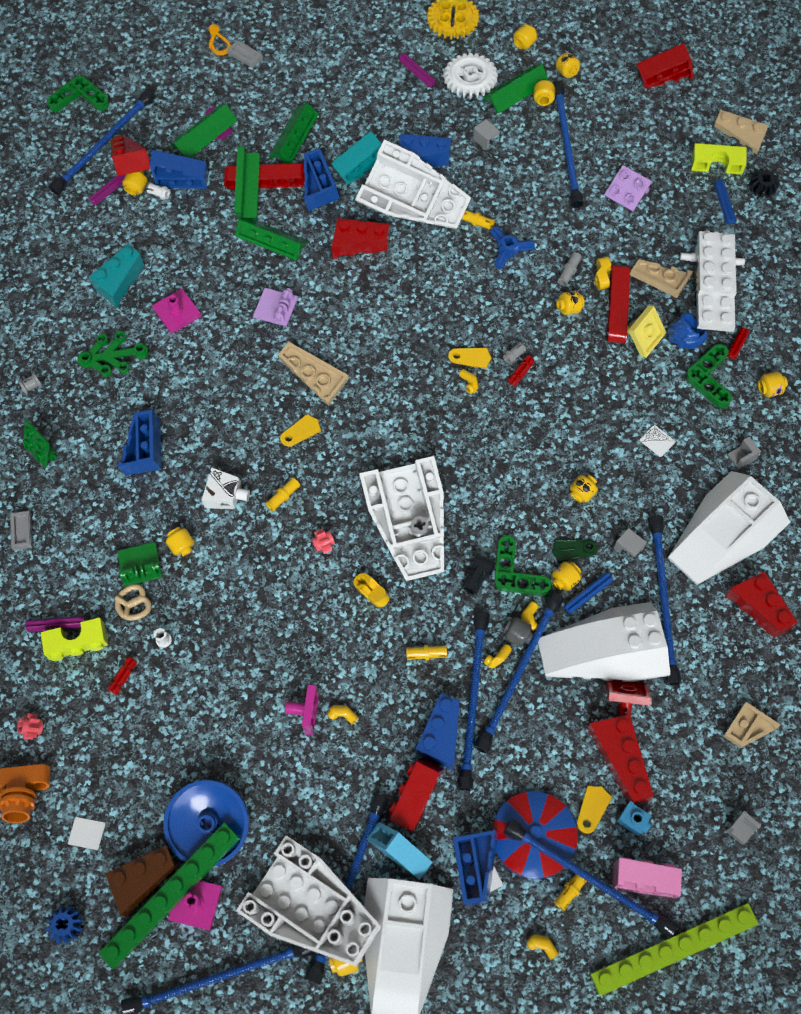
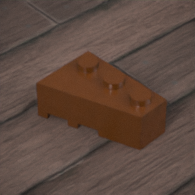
[105,845,179,917]

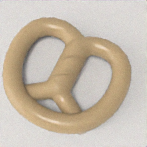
[115,584,152,621]

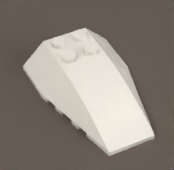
[355,139,471,229]
[359,456,444,581]
[538,602,670,682]

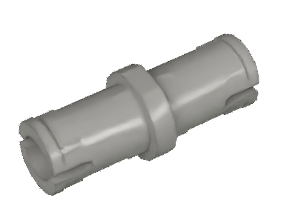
[557,252,582,286]

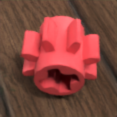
[311,529,335,554]
[17,713,43,740]

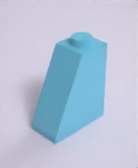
[366,822,432,880]

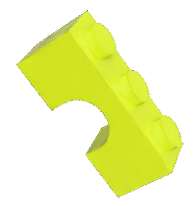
[691,143,746,175]
[41,618,108,661]

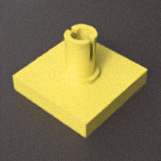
[627,305,666,358]

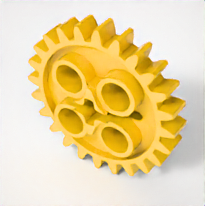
[427,0,479,40]

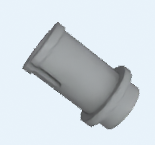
[503,342,526,364]

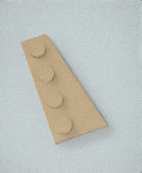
[278,341,349,406]

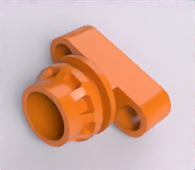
[0,764,51,823]

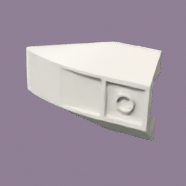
[668,471,790,585]
[236,836,381,967]
[364,878,453,1014]

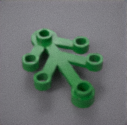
[77,331,149,377]

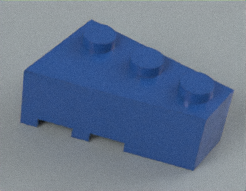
[399,133,451,168]
[304,148,340,211]
[150,150,209,189]
[117,410,162,476]
[416,693,460,771]
[453,830,498,906]

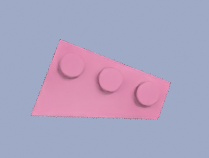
[612,858,682,898]

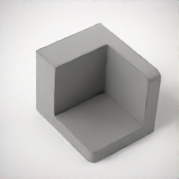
[473,119,499,150]
[728,437,761,470]
[614,528,647,557]
[726,811,761,845]

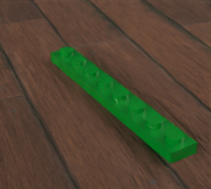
[99,823,241,969]

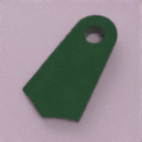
[552,539,598,563]

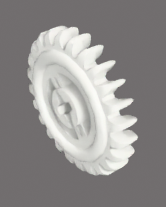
[444,53,498,99]

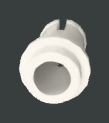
[147,183,170,200]
[154,628,172,648]

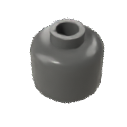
[503,617,534,647]

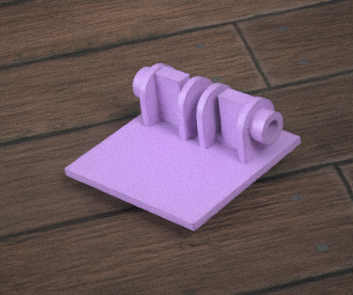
[604,165,652,211]
[253,288,298,327]

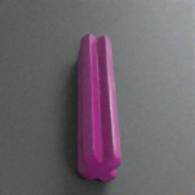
[399,53,436,88]
[89,175,125,206]
[25,616,85,632]

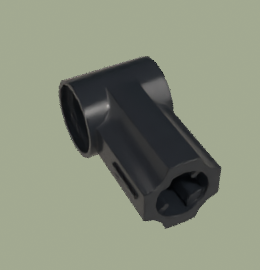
[462,554,496,595]

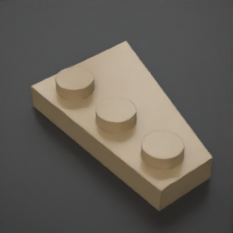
[714,110,769,154]
[630,259,694,298]

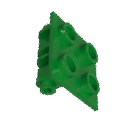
[23,419,57,468]
[117,542,162,587]

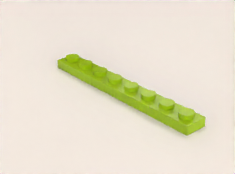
[590,903,759,996]

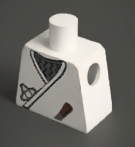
[201,468,250,509]

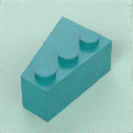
[331,131,382,185]
[89,244,144,308]

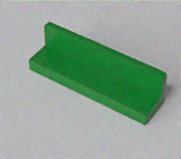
[483,64,549,113]
[268,103,319,164]
[170,104,237,158]
[234,146,260,219]
[235,218,308,260]

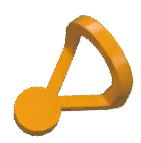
[208,24,231,55]

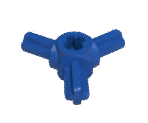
[490,226,535,269]

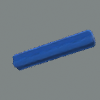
[714,179,736,225]
[564,572,613,614]

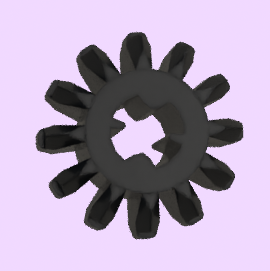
[749,169,780,198]

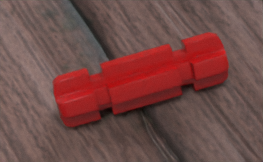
[727,327,750,360]
[508,355,535,386]
[108,657,137,695]

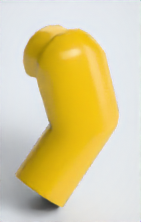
[459,369,479,394]
[521,601,539,631]
[484,644,512,669]
[327,705,359,725]
[527,934,559,960]

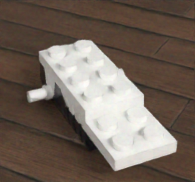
[680,230,745,332]

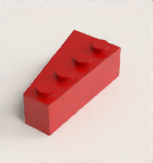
[587,714,654,804]

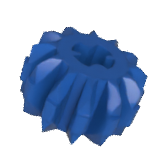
[45,906,84,944]

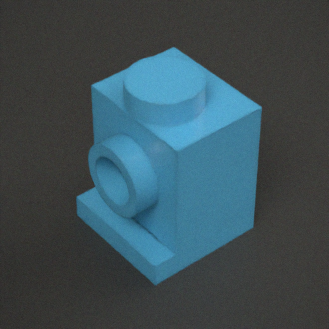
[616,801,652,836]

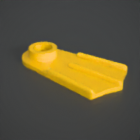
[448,348,491,369]
[280,414,321,447]
[577,786,612,834]

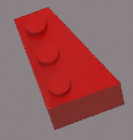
[637,43,694,89]
[110,135,150,176]
[332,218,390,259]
[725,572,798,638]
[389,758,445,832]

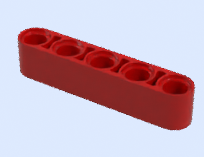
[224,163,305,189]
[607,265,630,343]

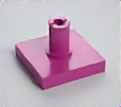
[152,288,202,334]
[285,685,319,736]
[168,881,223,931]

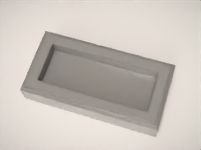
[227,40,263,68]
[10,510,33,551]

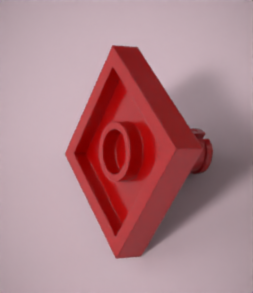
[605,679,651,717]

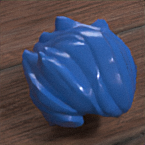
[668,313,708,349]

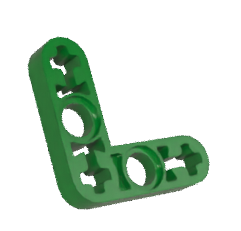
[47,76,110,112]
[686,344,732,409]
[494,535,552,596]

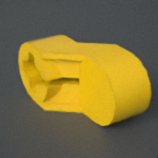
[594,256,612,290]
[353,573,390,607]

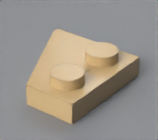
[723,702,780,748]

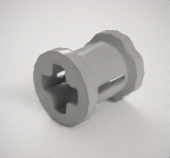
[18,373,42,395]
[410,516,428,538]

